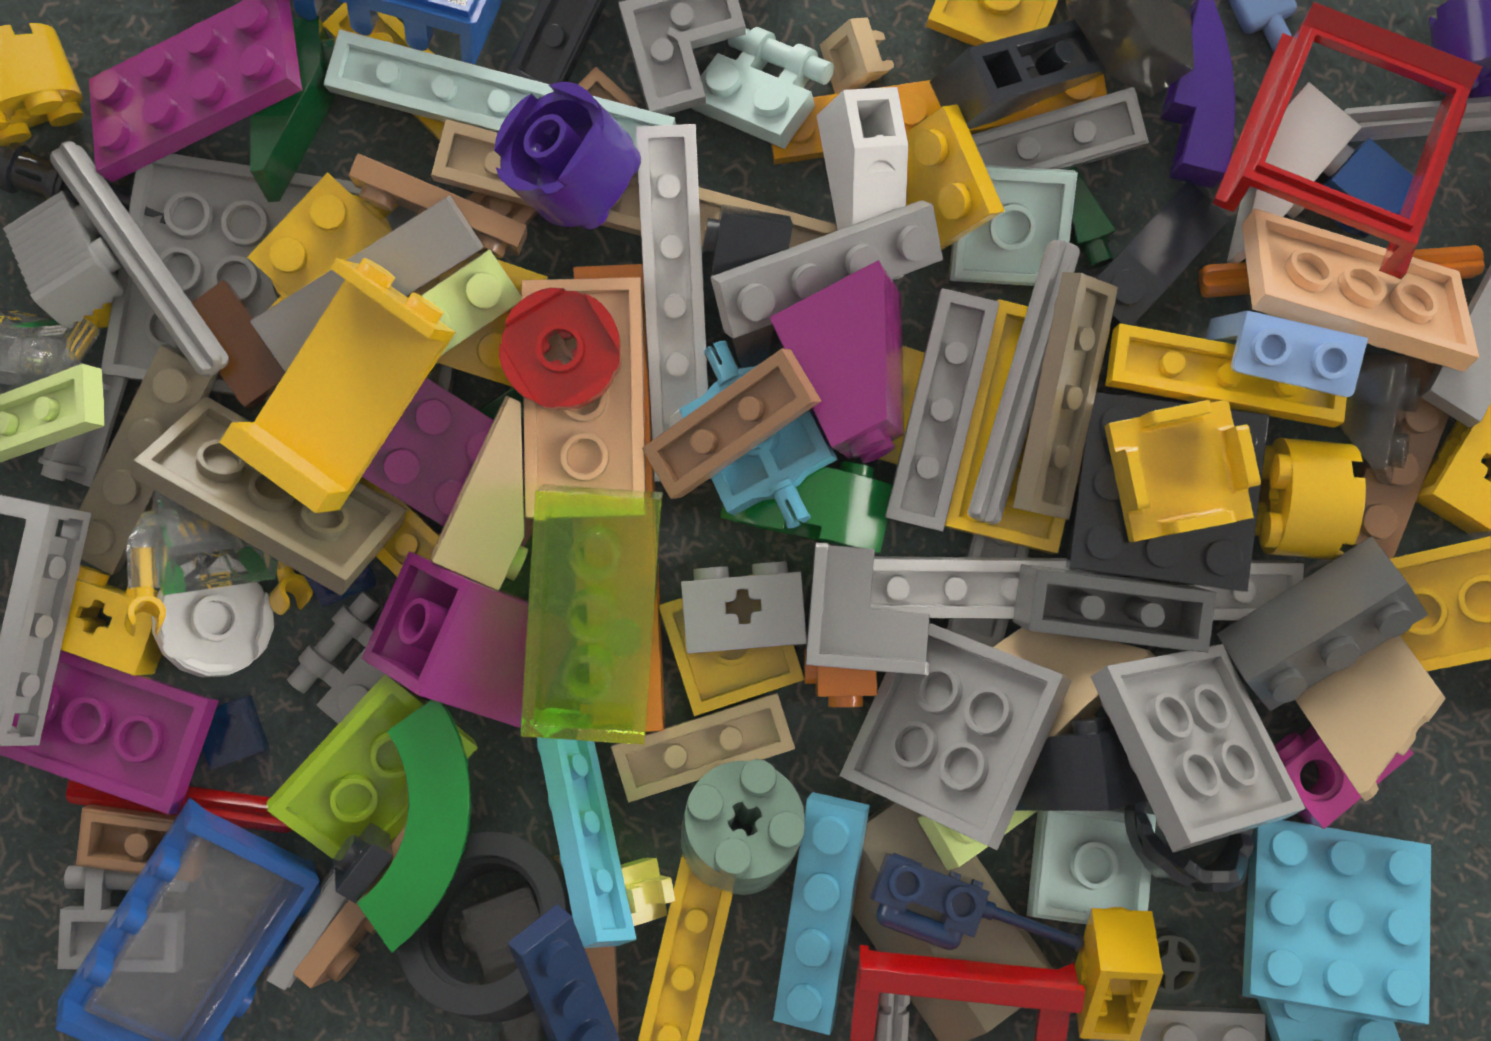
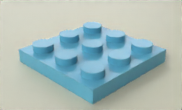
[1242,820,1431,1026]

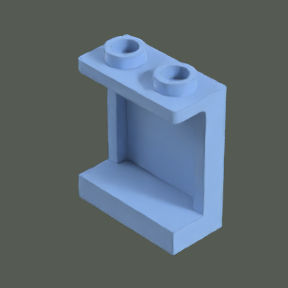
[1205,310,1368,397]

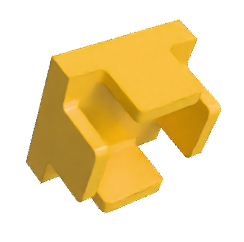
[1104,399,1261,543]

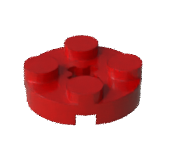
[499,287,622,411]

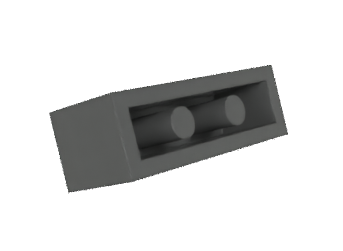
[1217,536,1428,711]
[1013,564,1217,653]

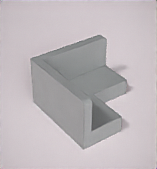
[619,0,746,115]
[805,542,930,675]

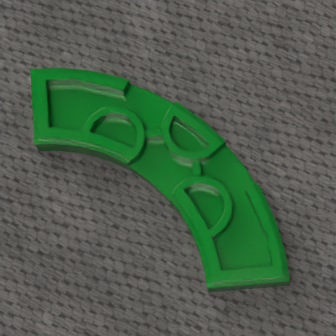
[357,699,472,953]

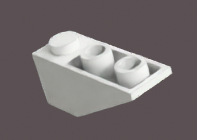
[1227,82,1361,263]
[816,87,908,280]

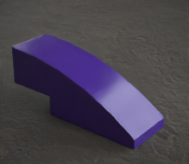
[1160,0,1236,188]

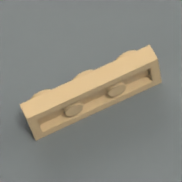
[611,692,795,803]

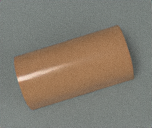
[76,804,209,881]

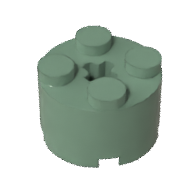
[680,759,805,895]

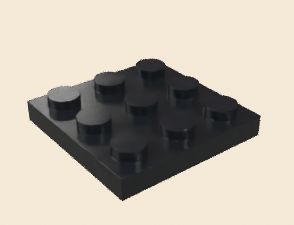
[1065,392,1269,592]

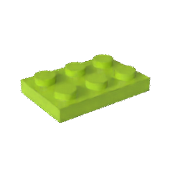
[267,674,478,859]

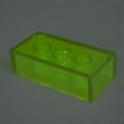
[521,484,663,745]

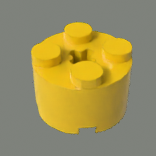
[0,23,84,147]
[1255,438,1366,560]

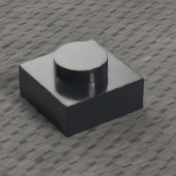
[333,822,393,904]

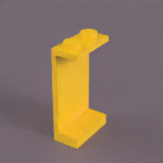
[219,258,456,513]

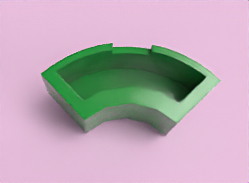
[720,461,892,553]

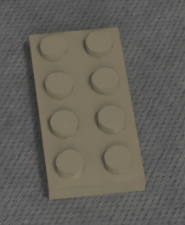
[131,396,407,596]

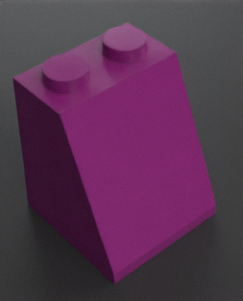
[770,260,904,463]
[361,551,577,731]

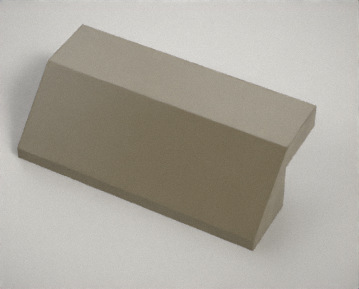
[853,800,1053,1041]

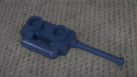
[870,853,1084,952]

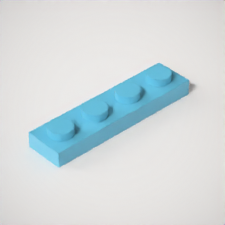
[532,707,636,948]
[773,792,870,1035]

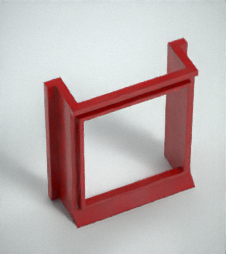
[1212,2,1483,280]
[849,945,1085,1041]

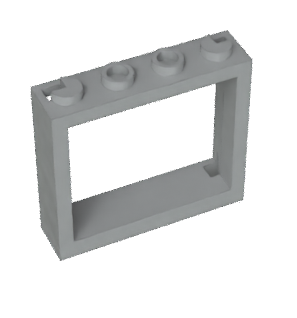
[0,494,91,746]

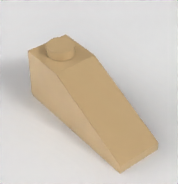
[431,395,528,591]

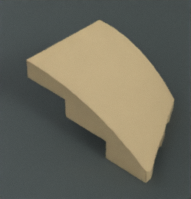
[993,627,1155,740]
[1295,636,1446,802]

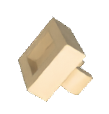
[820,17,894,94]

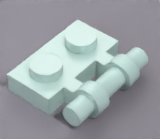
[692,27,834,149]

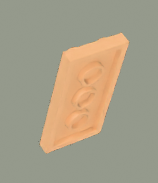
[1242,208,1479,372]
[522,278,647,519]

